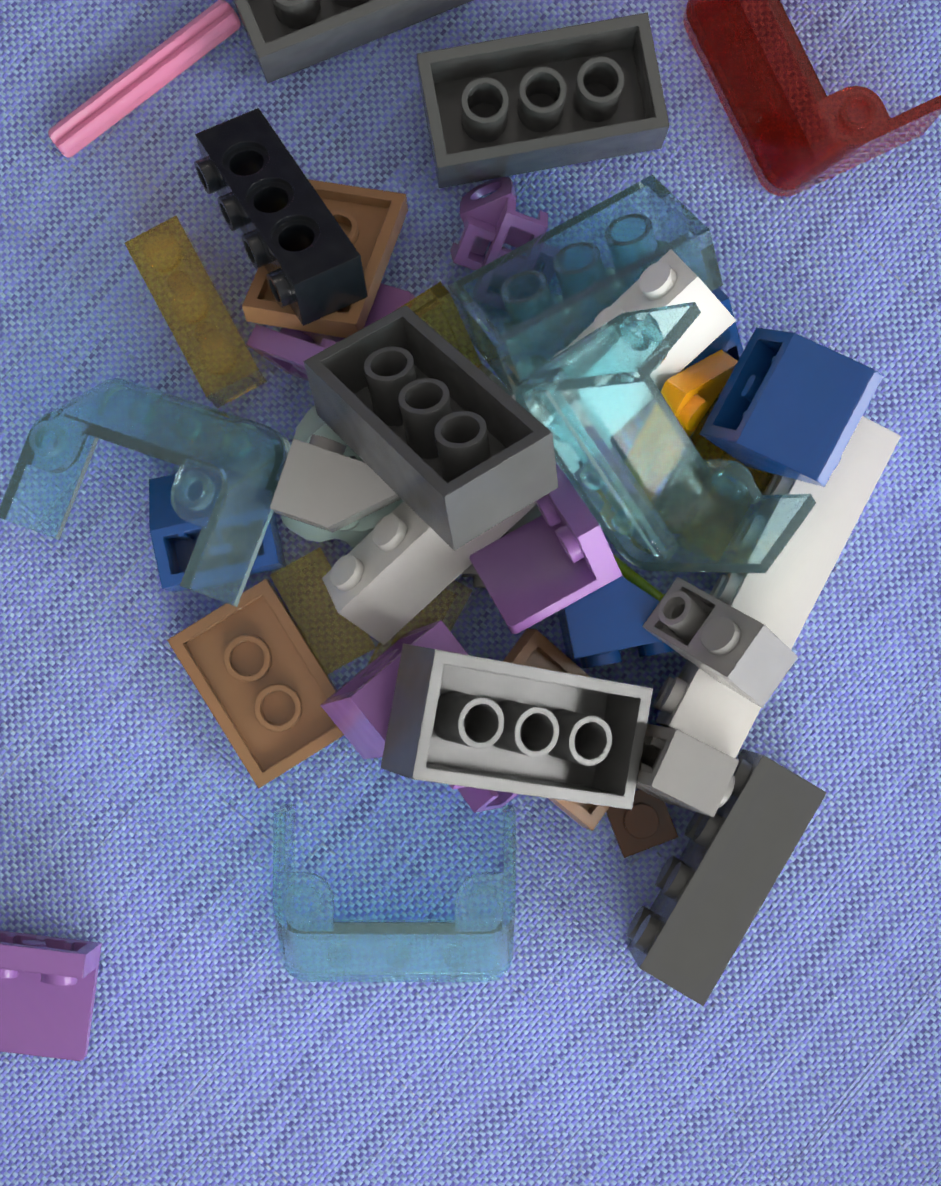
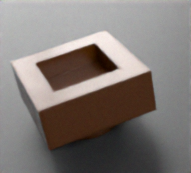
[606,788,678,858]

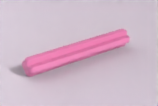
[48,0,241,158]

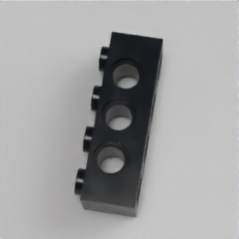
[194,108,368,326]

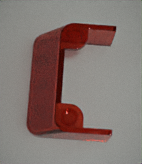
[683,0,941,197]

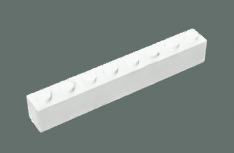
[322,249,736,645]

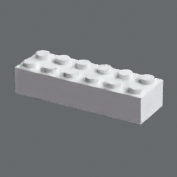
[653,416,901,758]

